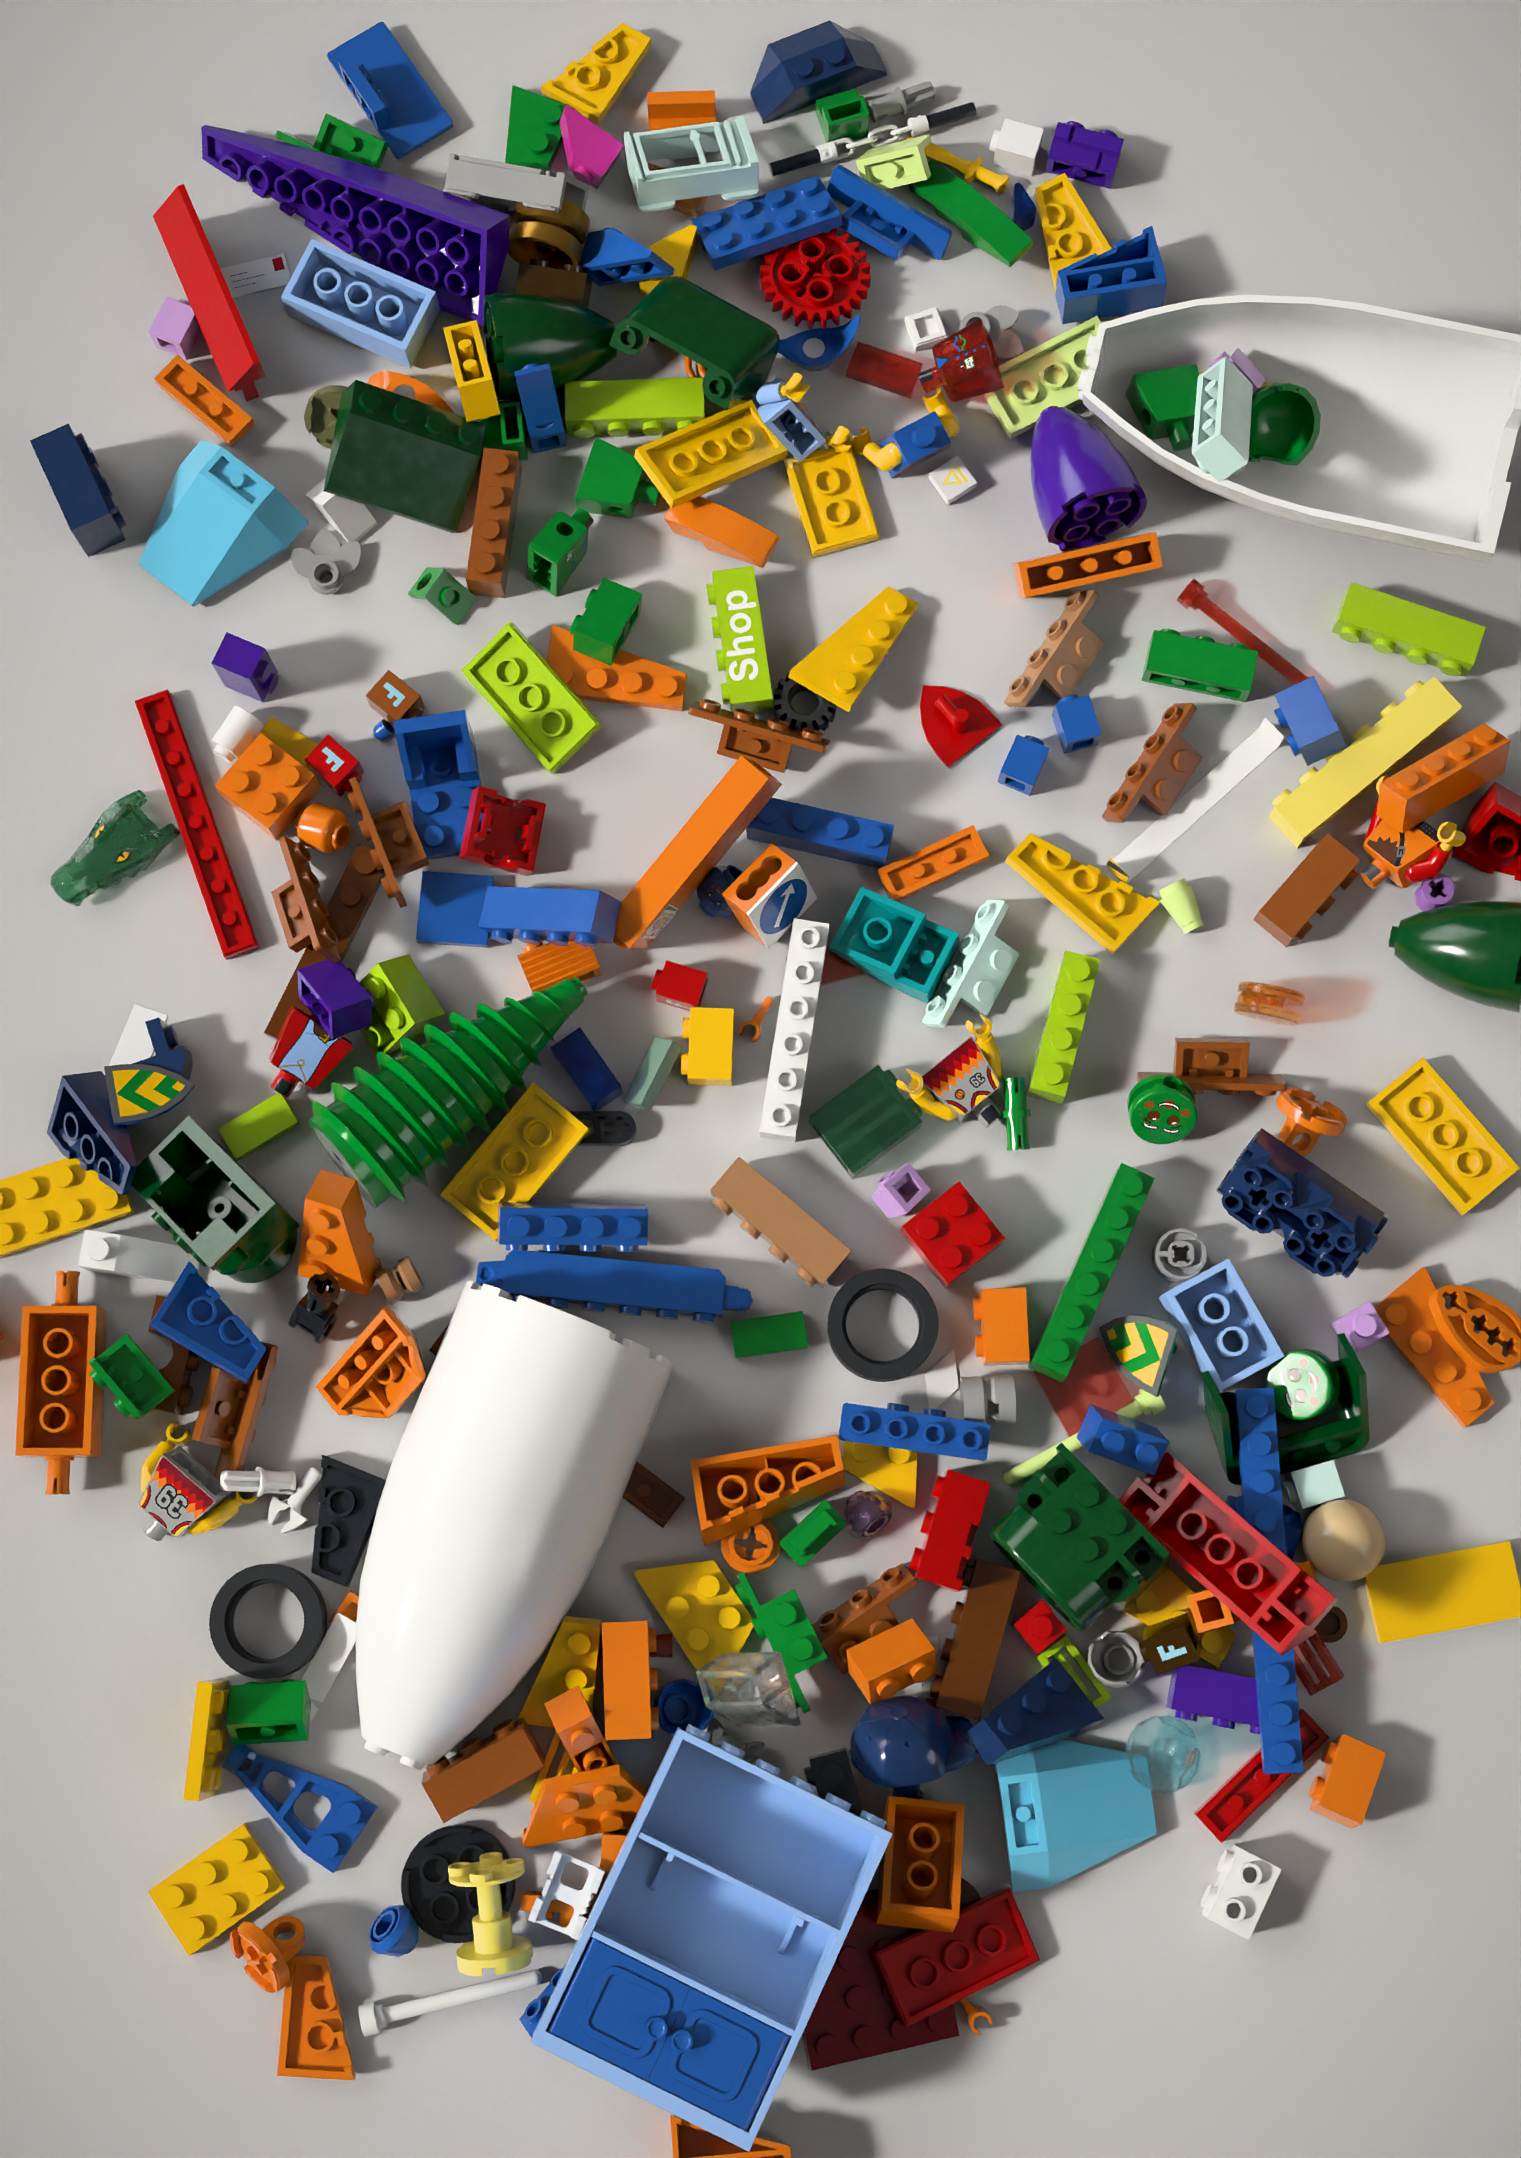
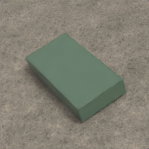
[623,1037,682,1110]

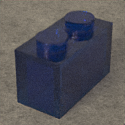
[550,1027,623,1111]

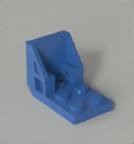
[394,710,483,860]

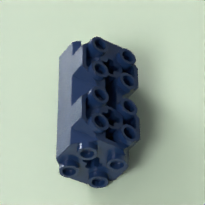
[1216,1128,1388,1279]

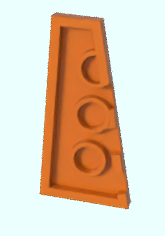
[547,625,687,711]
[1374,1266,1495,1428]

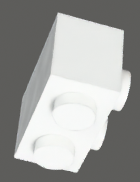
[1200,1845,1282,1940]

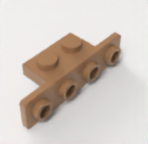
[1004,590,1105,707]

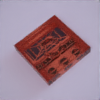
[1033,1337,1134,1437]

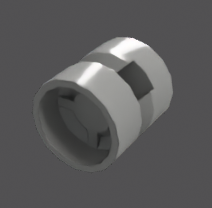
[960,1375,1016,1424]

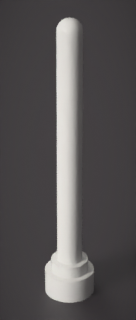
[358,1970,543,2037]

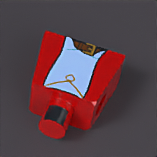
[269,1005,353,1098]

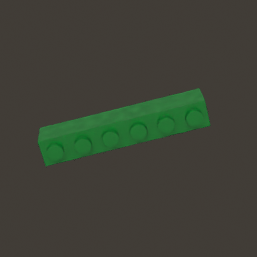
[1028,1163,1155,1383]

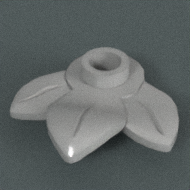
[960,305,1024,373]
[291,528,361,595]

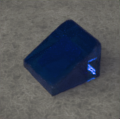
[1012,182,1037,231]

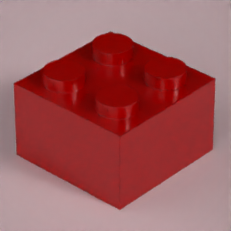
[900,1181,1006,1289]

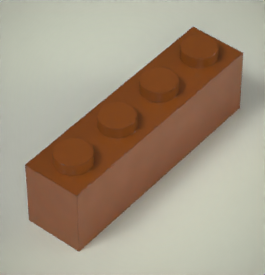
[466,448,522,598]

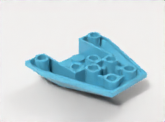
[139,440,309,607]
[994,1739,1157,1893]

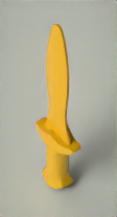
[906,137,1009,193]

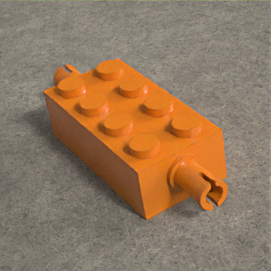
[15,1270,107,1495]

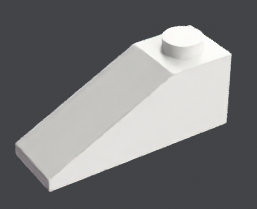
[78,1230,200,1284]

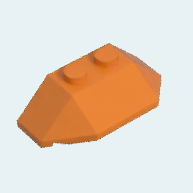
[316,1306,427,1418]

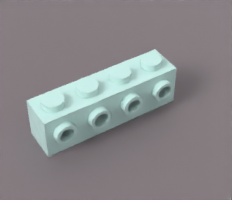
[1192,356,1253,483]

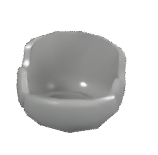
[1088,1631,1145,1689]

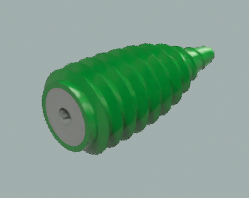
[308,977,588,1208]

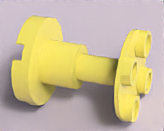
[448,1852,534,1976]

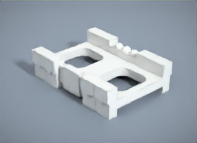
[528,1850,605,1940]

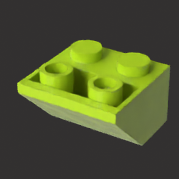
[359,954,445,1056]

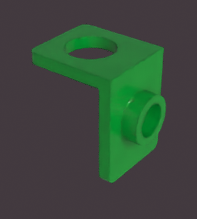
[408,567,476,625]

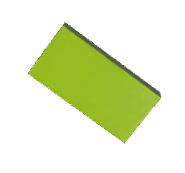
[218,1093,300,1161]

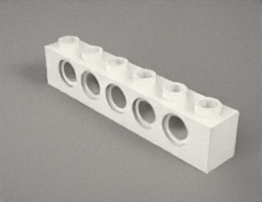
[759,918,830,1142]

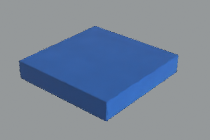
[416,871,495,948]

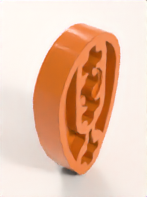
[1429,1284,1521,1374]

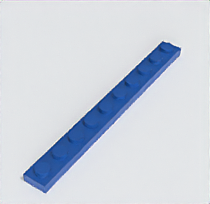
[1234,1388,1303,1774]

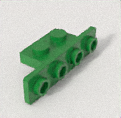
[275,114,389,170]
[735,1572,828,1714]

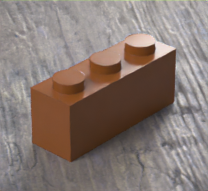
[1253,832,1361,947]
[422,1718,545,1823]

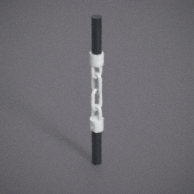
[769,102,976,177]

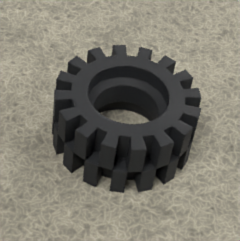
[774,673,837,732]

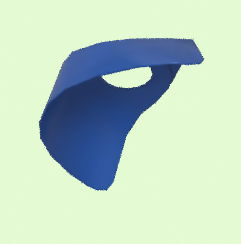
[778,315,860,372]

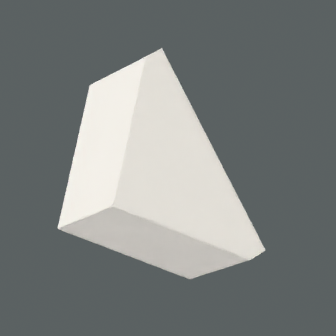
[305,478,377,543]

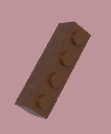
[930,1559,1021,1720]

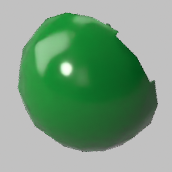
[1248,382,1321,466]

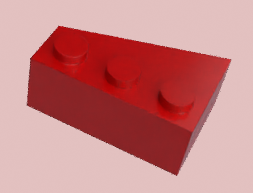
[909,1469,991,1592]

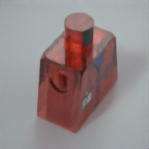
[918,319,1005,402]

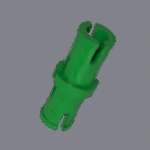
[1002,1077,1031,1151]

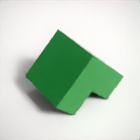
[815,88,870,143]
[480,401,528,460]

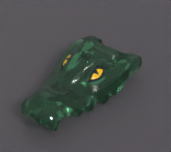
[50,790,180,906]

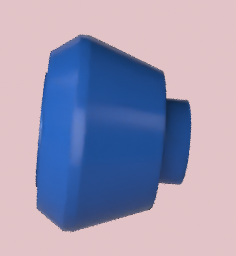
[369,1905,419,1957]

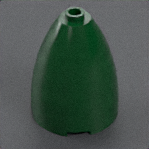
[483,293,617,401]
[1389,901,1521,1013]

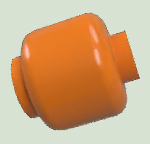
[295,802,351,854]

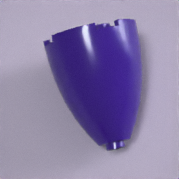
[1030,406,1147,552]

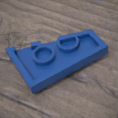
[149,1261,266,1383]

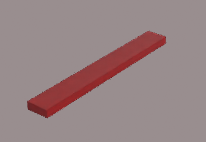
[135,689,260,960]

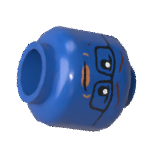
[697,865,743,919]

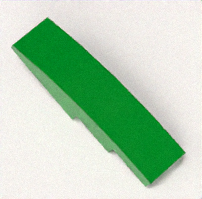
[909,159,1034,267]

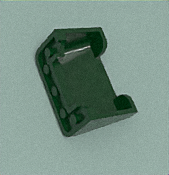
[609,276,780,410]

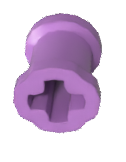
[1415,874,1455,911]

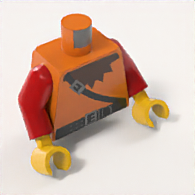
[1359,776,1466,889]

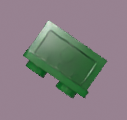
[88,1333,176,1420]

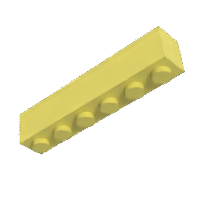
[1269,676,1463,848]

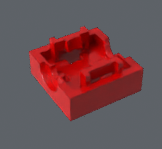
[459,786,546,876]

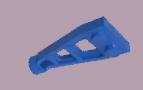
[222,1745,378,1873]

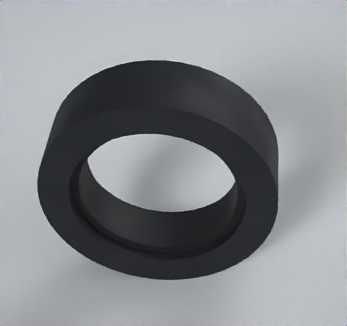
[827,1269,939,1382]
[209,1564,327,1679]

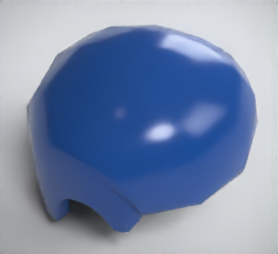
[654,1679,715,1736]

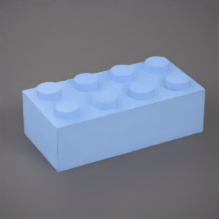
[281,239,441,369]

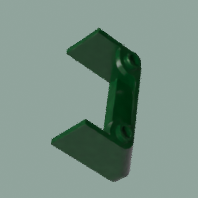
[1201,1333,1370,1485]

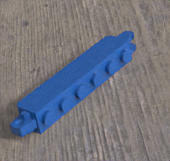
[476,1250,753,1323]

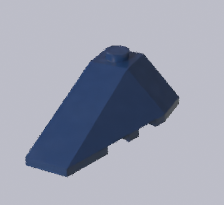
[47,1071,137,1195]

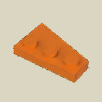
[277,1954,356,2080]

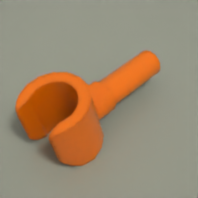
[739,996,774,1043]
[958,1998,992,2035]

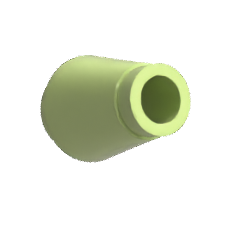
[1159,878,1203,934]

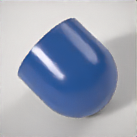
[373,719,394,740]

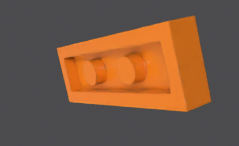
[154,355,255,448]
[877,825,989,902]

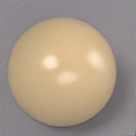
[1301,1499,1386,1582]

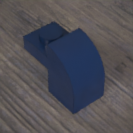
[132,1017,193,1080]

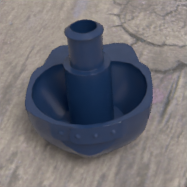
[849,1695,977,1799]

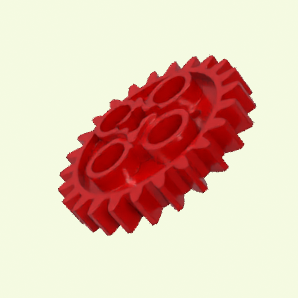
[760,228,871,329]

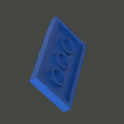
[691,175,843,271]

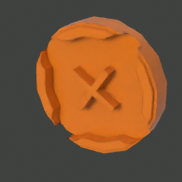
[1276,1087,1347,1156]
[230,1915,306,1993]

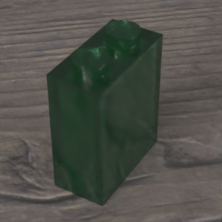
[808,1065,923,1179]

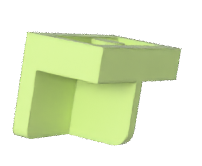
[856,134,932,190]

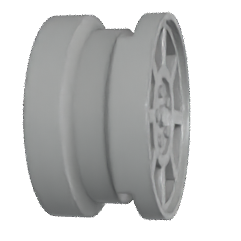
[1152,1228,1207,1283]

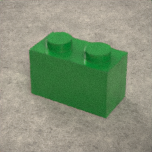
[570,578,642,666]
[226,1679,311,1745]

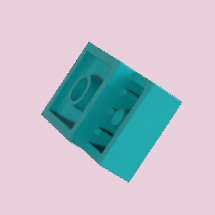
[829,886,960,1004]

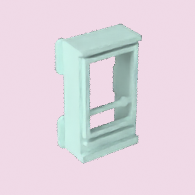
[624,116,759,212]

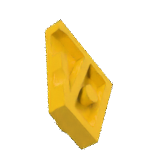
[843,1441,918,1508]

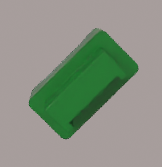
[780,1501,846,1567]

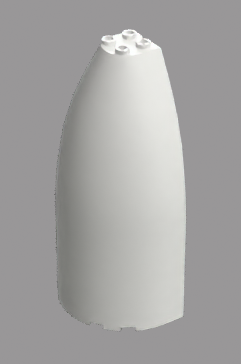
[1077,295,1521,563]
[355,1281,674,1770]

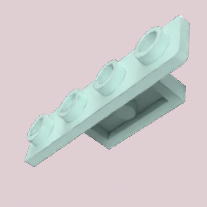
[922,900,1020,1028]

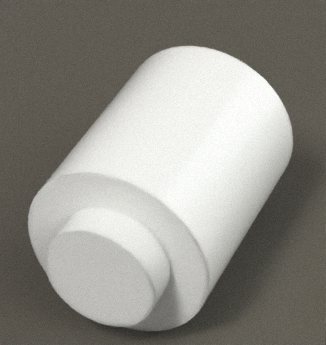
[211,706,264,763]

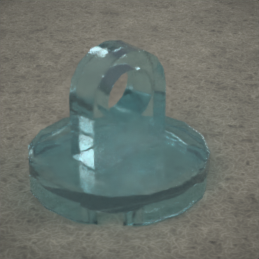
[1126,1715,1201,1793]

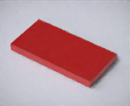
[872,1887,1040,2027]

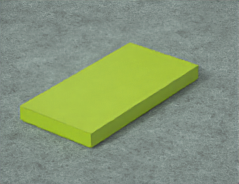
[461,622,603,774]

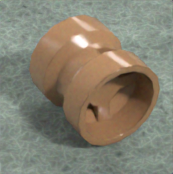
[375,1256,424,1305]

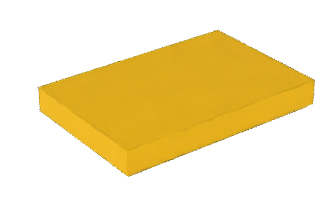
[783,446,880,558]

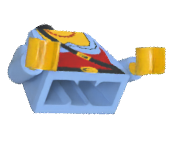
[752,373,856,463]

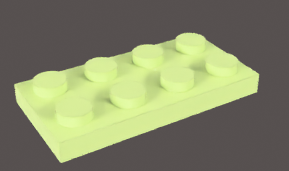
[976,316,1101,439]

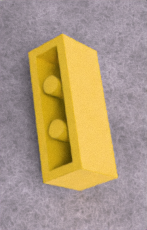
[443,320,501,422]

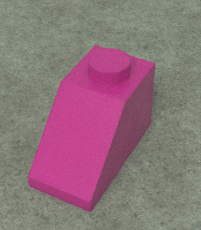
[559,104,624,189]

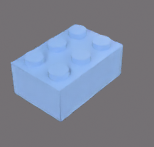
[1159,1258,1285,1392]

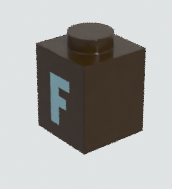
[1139,1613,1201,1675]

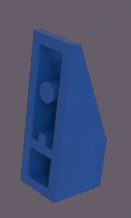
[579,228,674,287]

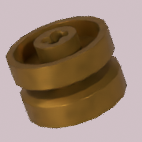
[507,199,590,270]

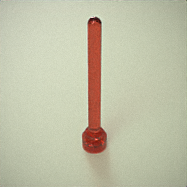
[1177,578,1309,685]

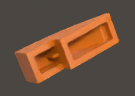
[664,496,780,568]

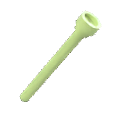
[1003,1389,1167,1486]

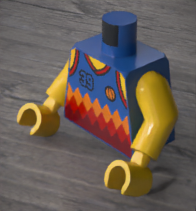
[850,388,959,478]

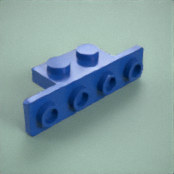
[827,164,952,260]
[838,1403,991,1461]

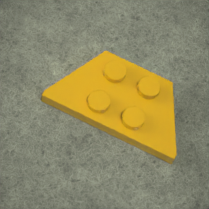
[633,1560,754,1695]

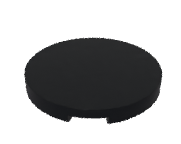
[401,1824,516,1943]

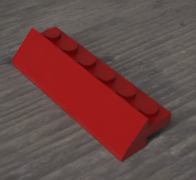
[153,184,266,402]
[1118,1451,1338,1656]

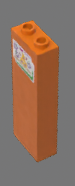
[613,755,782,950]

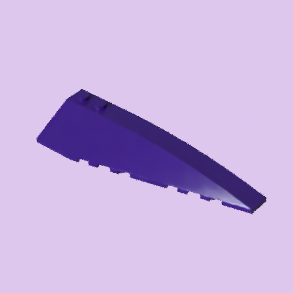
[201,125,510,326]

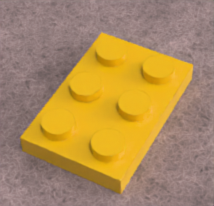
[183,1680,229,1801]
[148,1823,287,1956]

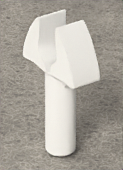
[268,1467,322,1533]

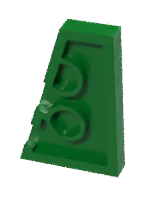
[505,85,574,172]

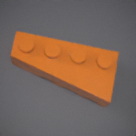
[690,1435,845,1546]

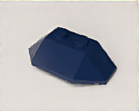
[750,20,887,124]

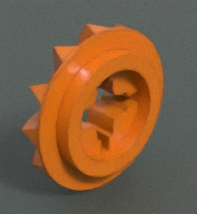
[721,1519,780,1574]

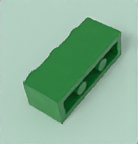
[1141,629,1258,702]

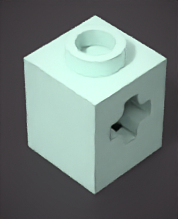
[1282,1460,1345,1510]

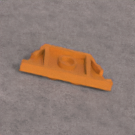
[522,1764,648,1848]

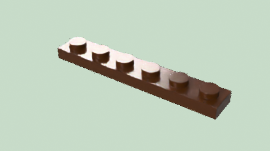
[264,843,386,1040]

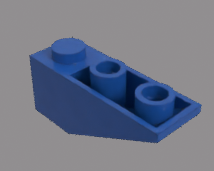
[514,363,567,454]

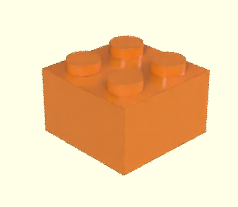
[215,733,322,840]

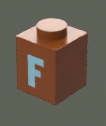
[365,670,425,726]

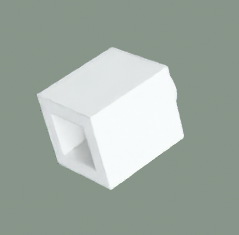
[989,118,1044,176]

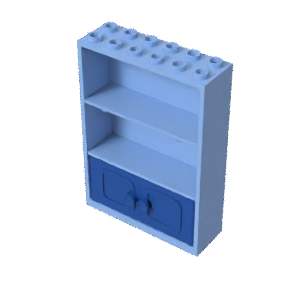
[531,1724,892,2152]

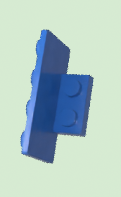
[327,21,453,159]

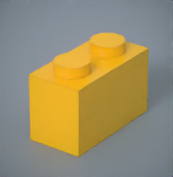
[681,1007,734,1086]

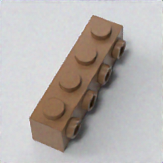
[710,1157,852,1288]

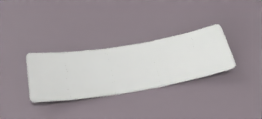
[301,1613,356,1722]

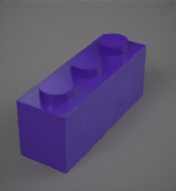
[1166,1665,1260,1735]

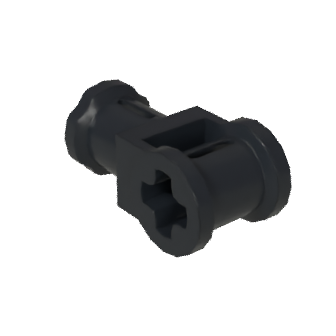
[288,1274,341,1344]

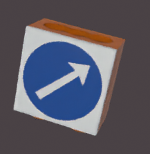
[722,843,817,949]

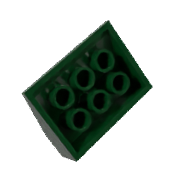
[323,380,486,533]

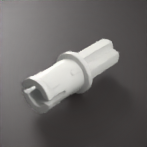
[220,1467,296,1497]

